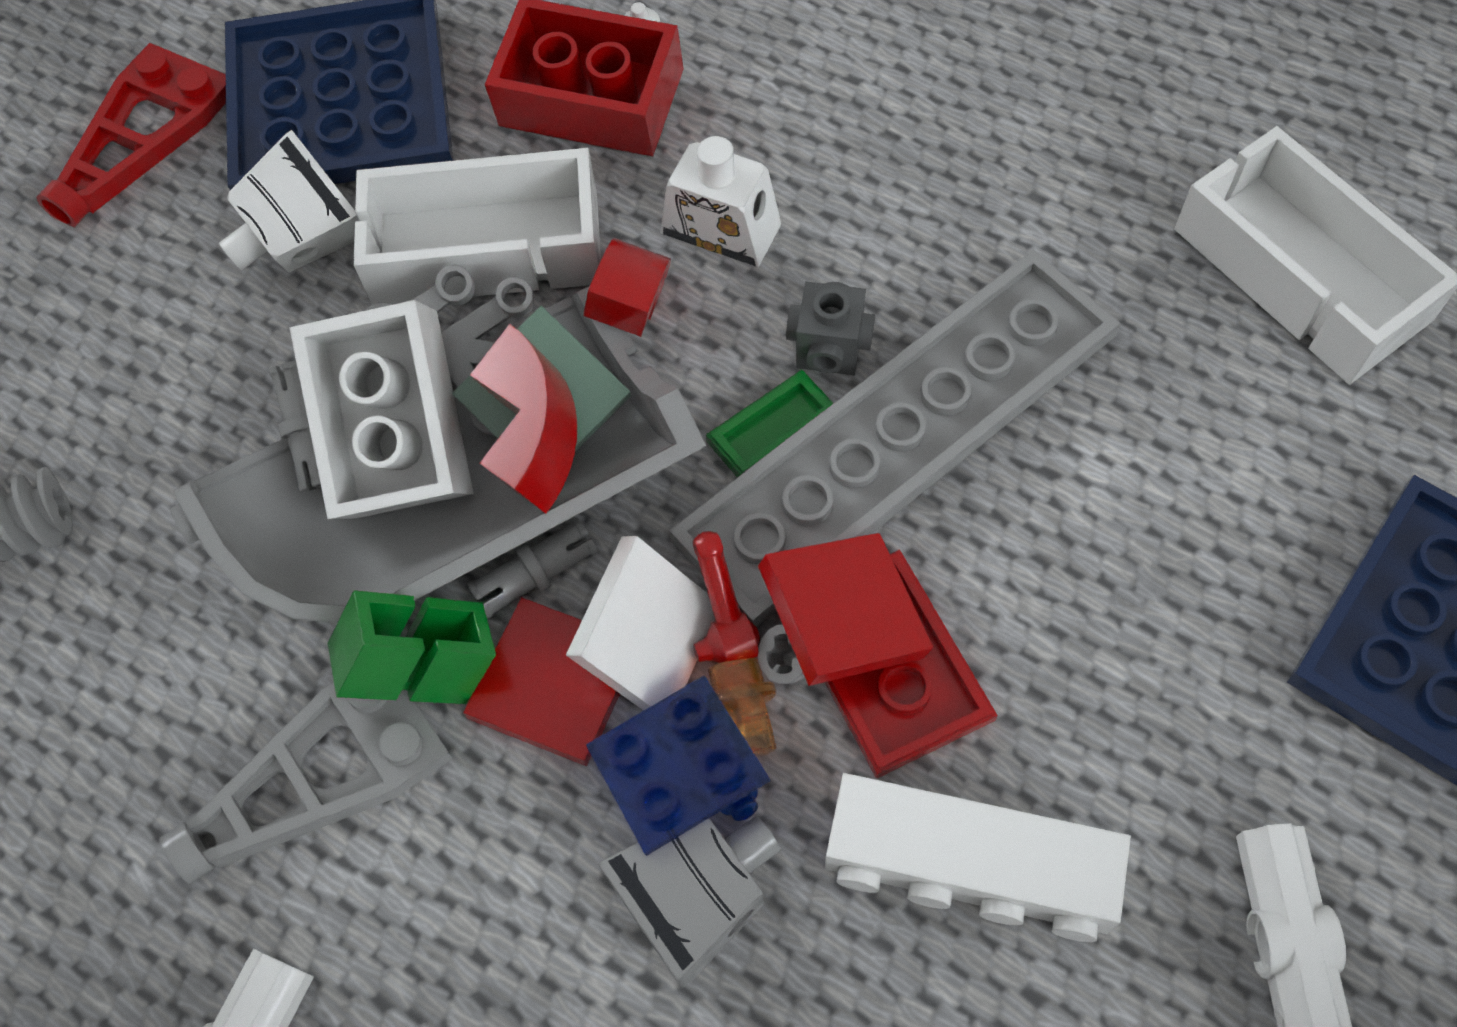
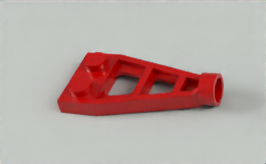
[36,43,226,228]

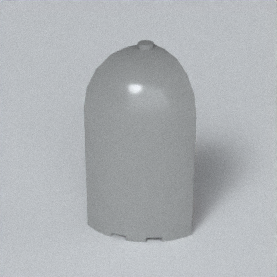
[170,286,707,623]

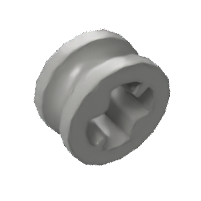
[758,624,808,686]

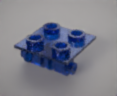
[586,675,771,856]

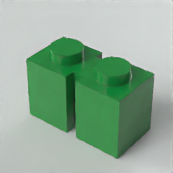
[327,590,496,704]

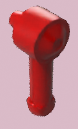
[692,531,760,669]

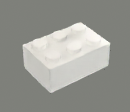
[289,300,474,519]

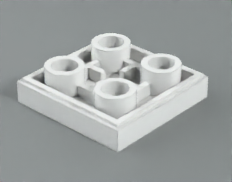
[566,536,715,721]

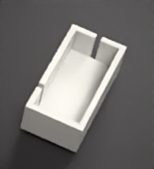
[1174,126,1457,385]
[354,148,601,305]

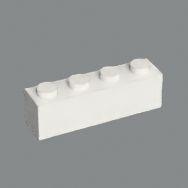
[825,773,1131,942]

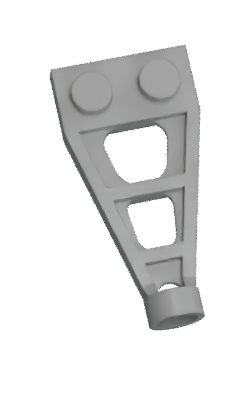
[159,681,452,884]

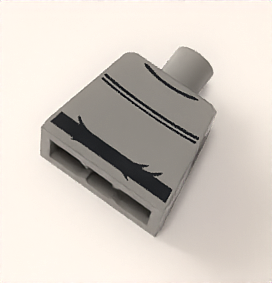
[598,812,781,989]

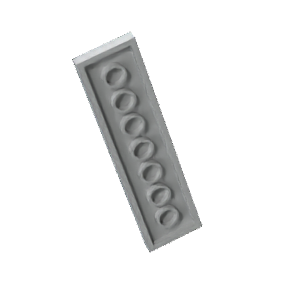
[669,249,1121,627]

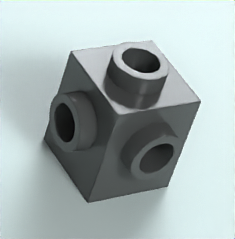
[786,281,875,376]

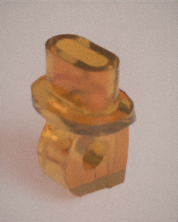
[707,658,777,760]

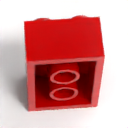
[484,0,684,157]

